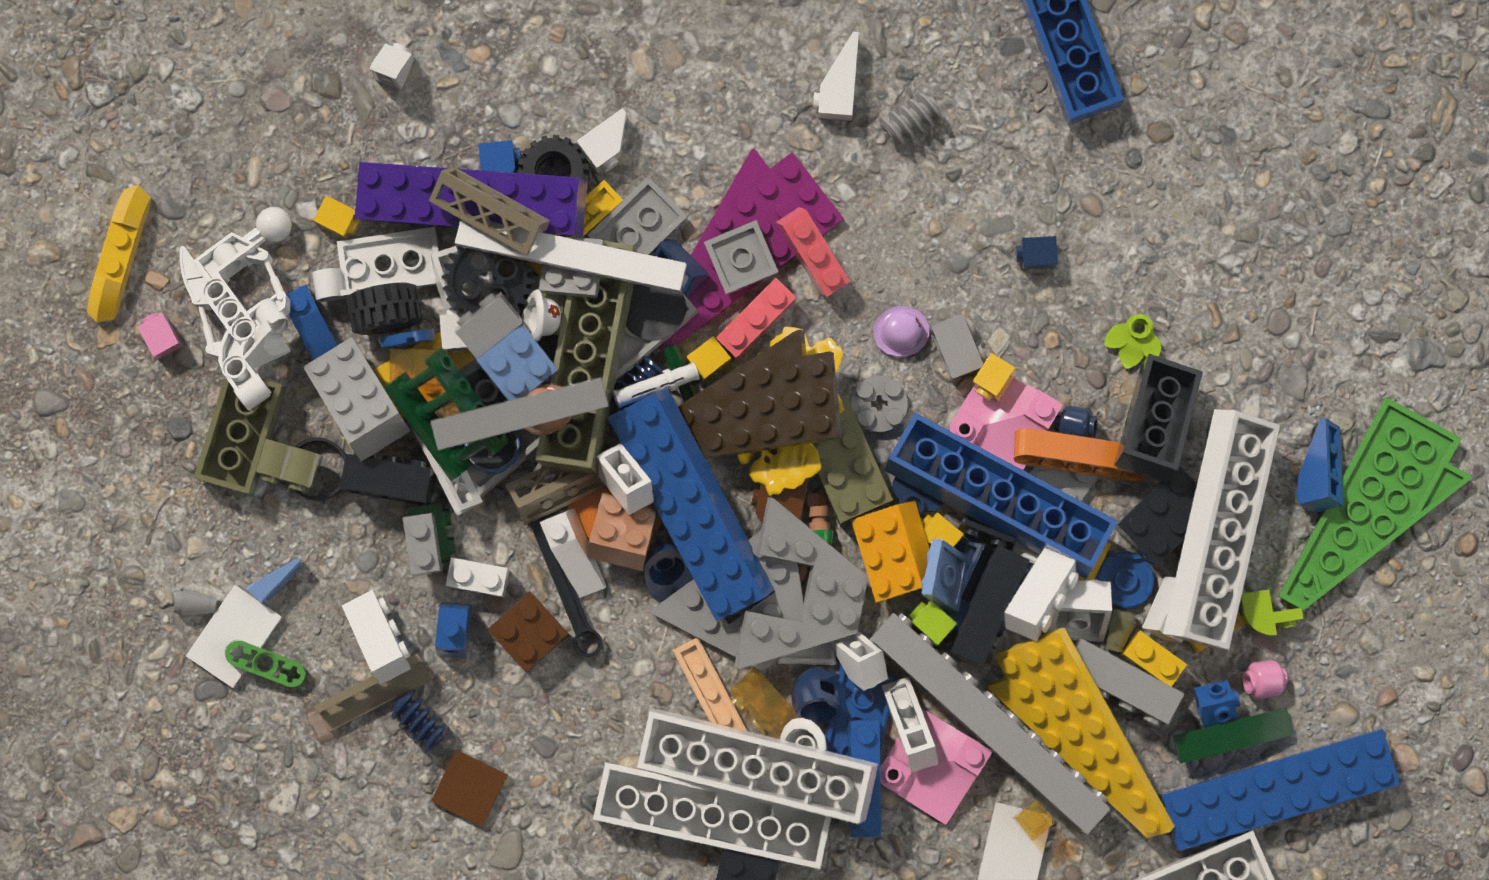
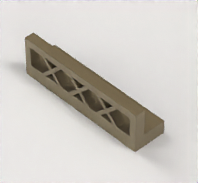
[429,167,550,255]
[506,436,615,525]
[313,653,433,732]

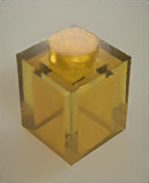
[1012,799,1055,841]

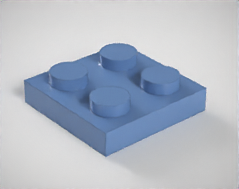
[476,324,558,401]
[922,539,969,612]

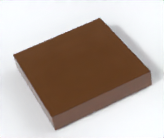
[431,750,508,827]

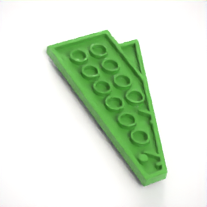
[1277,397,1472,611]

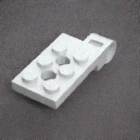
[312,227,439,302]

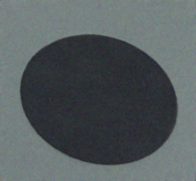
[626,284,686,340]

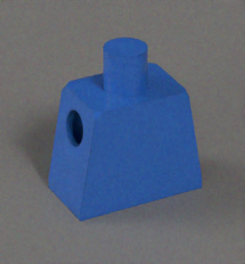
[435,602,472,659]

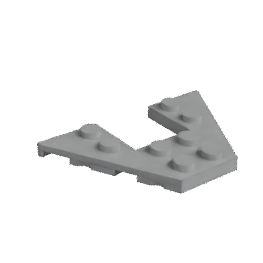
[734,498,868,669]
[650,531,804,671]

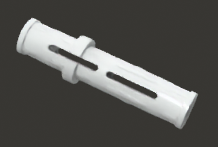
[613,362,699,408]

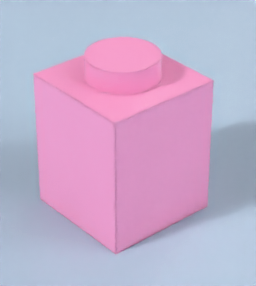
[138,313,183,360]

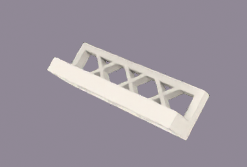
[412,401,483,516]

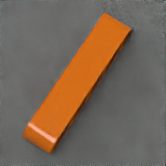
[1014,428,1148,481]

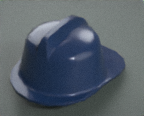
[644,540,692,602]

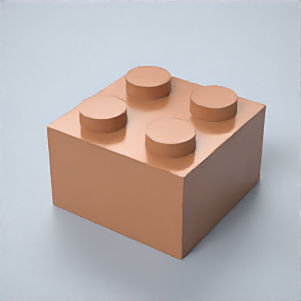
[587,493,657,571]

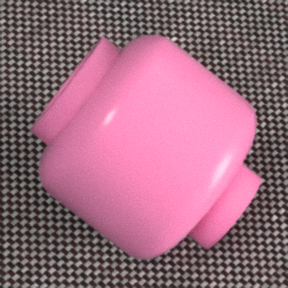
[1242,660,1288,700]

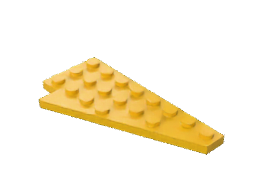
[988,628,1175,838]

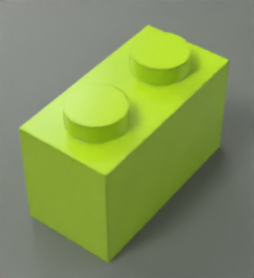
[909,601,957,647]

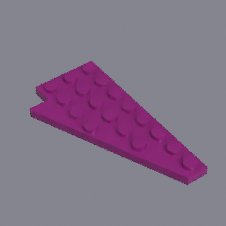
[657,148,844,355]

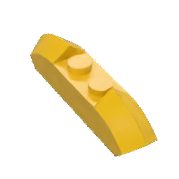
[87,185,151,323]

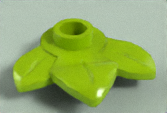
[1104,314,1161,369]

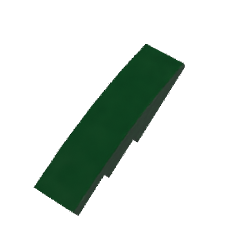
[1173,707,1294,764]

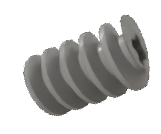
[879,92,943,147]

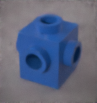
[1194,680,1240,727]

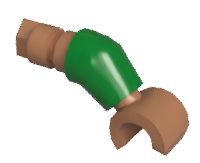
[799,493,833,586]

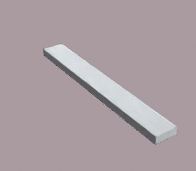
[455,219,687,293]

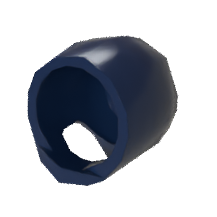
[791,667,843,724]

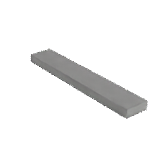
[431,377,609,450]

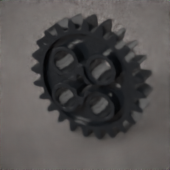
[441,246,535,316]

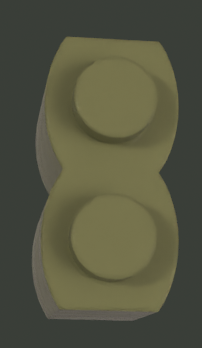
[256,439,323,493]

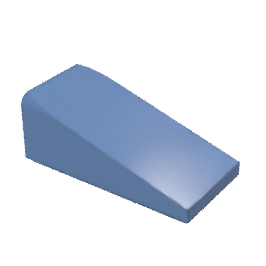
[246,558,304,604]

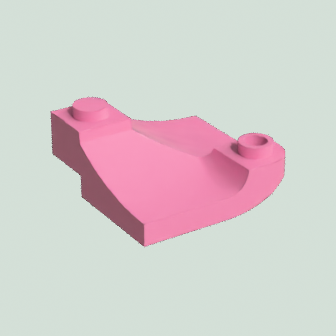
[949,378,1063,470]
[880,707,993,825]

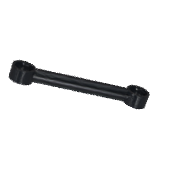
[527,515,603,658]

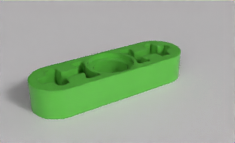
[225,640,305,687]

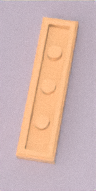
[673,637,747,731]

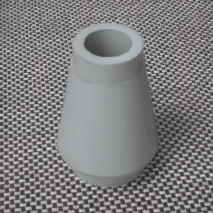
[174,589,216,617]

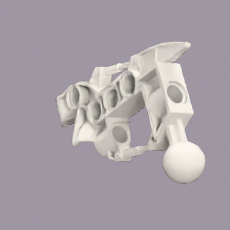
[180,207,292,411]

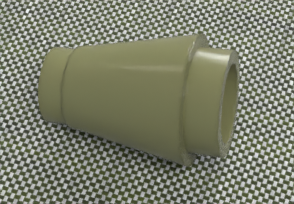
[1106,608,1137,652]

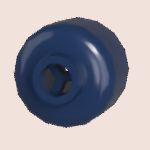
[1054,406,1098,438]

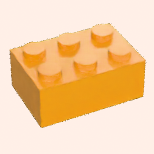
[851,501,930,602]

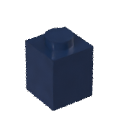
[1015,236,1058,270]

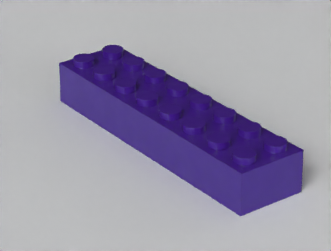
[354,162,588,238]

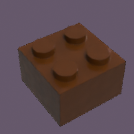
[487,591,570,673]

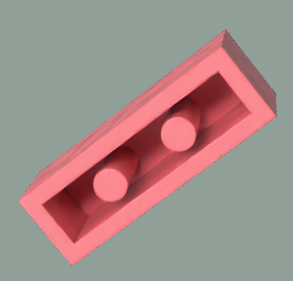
[776,207,850,297]
[716,278,796,362]

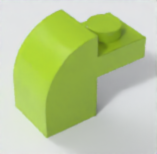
[1239,589,1303,636]

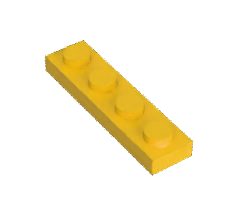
[527,180,623,276]

